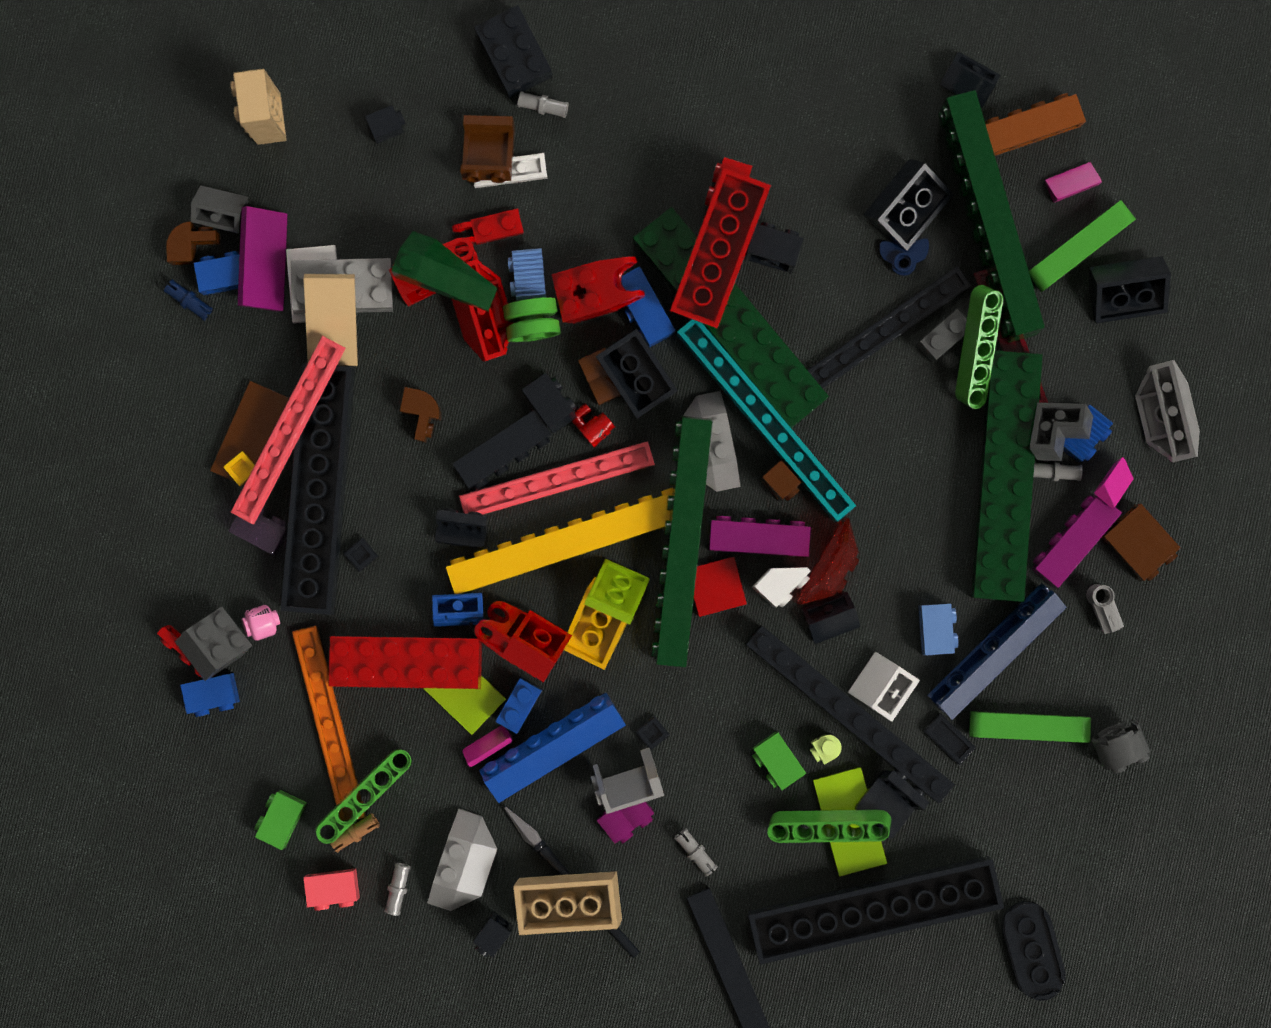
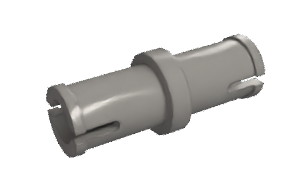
[518,91,569,118]
[1033,462,1082,481]
[674,828,718,877]
[384,863,411,916]

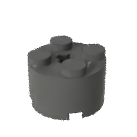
[1091,721,1150,774]

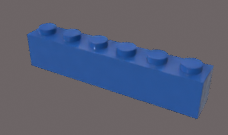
[479,693,626,803]

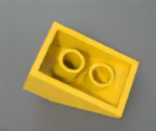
[564,577,627,670]

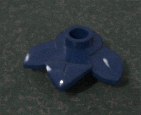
[880,238,929,276]

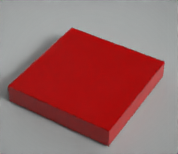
[694,557,747,617]

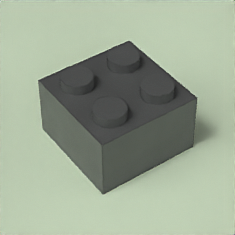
[175,607,252,681]

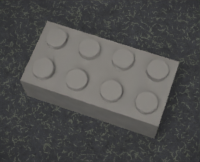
[291,258,393,314]

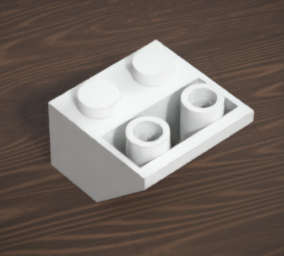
[752,568,810,607]
[848,652,920,722]

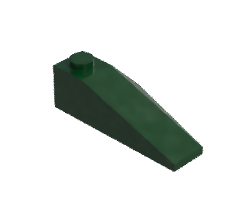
[391,231,497,312]

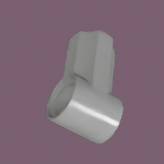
[1086,584,1124,634]

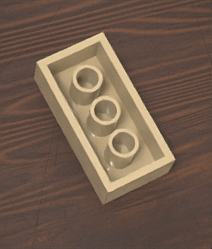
[231,69,287,145]
[513,871,622,935]

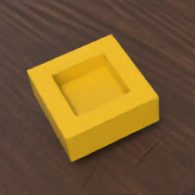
[224,451,255,486]

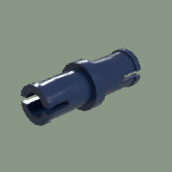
[164,279,213,321]

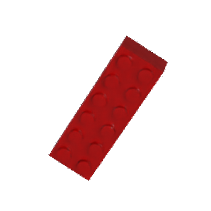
[670,168,771,329]
[329,636,482,689]

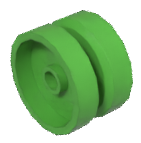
[502,297,561,342]

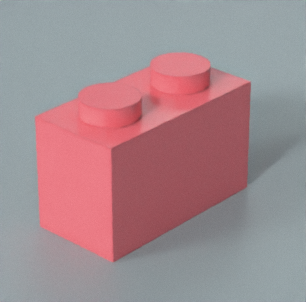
[304,868,360,911]

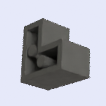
[1030,403,1093,461]

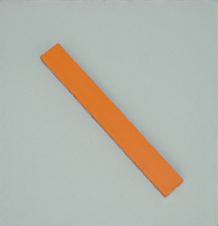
[292,625,366,821]

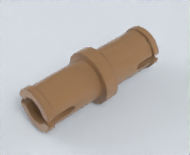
[330,813,380,853]

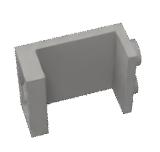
[591,747,664,814]

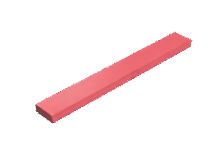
[231,336,346,524]
[459,441,655,515]

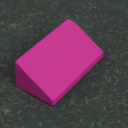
[1045,162,1102,203]
[1094,457,1133,509]
[463,725,513,767]

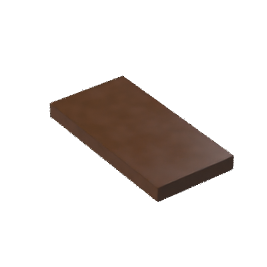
[210,381,290,485]

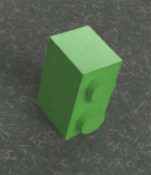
[752,731,806,790]
[254,790,307,850]

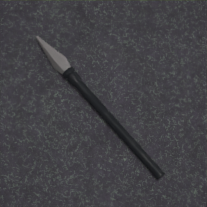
[504,807,640,958]

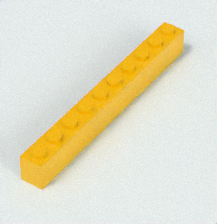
[446,488,673,594]

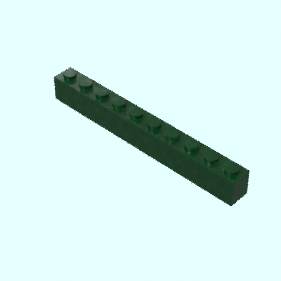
[651,416,713,667]

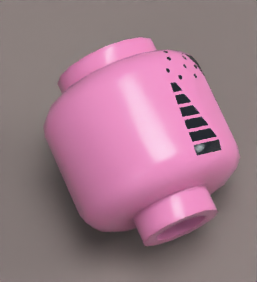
[241,605,280,641]

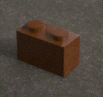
[760,461,801,502]

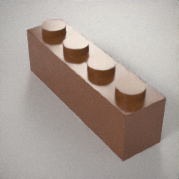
[985,93,1086,156]

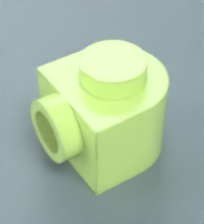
[810,734,841,765]

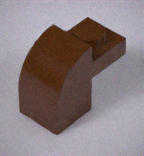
[166,222,220,265]
[400,387,441,443]

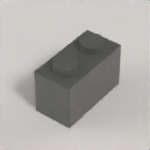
[191,185,248,233]
[917,309,967,363]

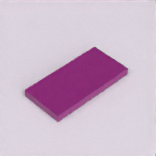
[238,206,287,312]

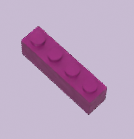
[1031,495,1122,588]
[709,516,811,557]

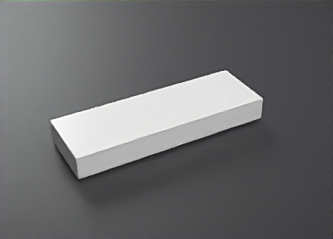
[474,153,547,188]

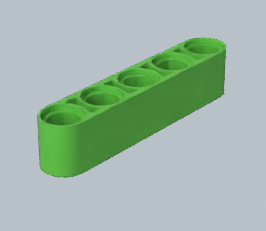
[1029,200,1136,292]
[955,285,1003,409]
[969,711,1091,743]
[315,749,411,844]
[767,810,891,843]

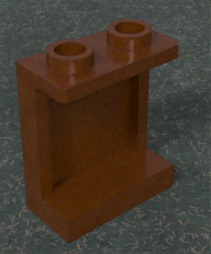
[460,115,515,183]
[1100,504,1181,581]

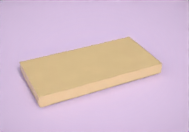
[304,274,358,366]

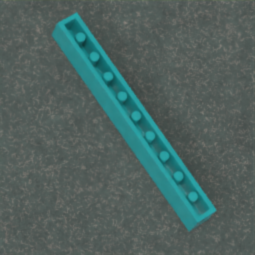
[677,320,856,523]

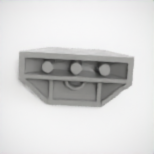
[1135,360,1200,462]
[683,391,741,492]
[427,808,497,911]

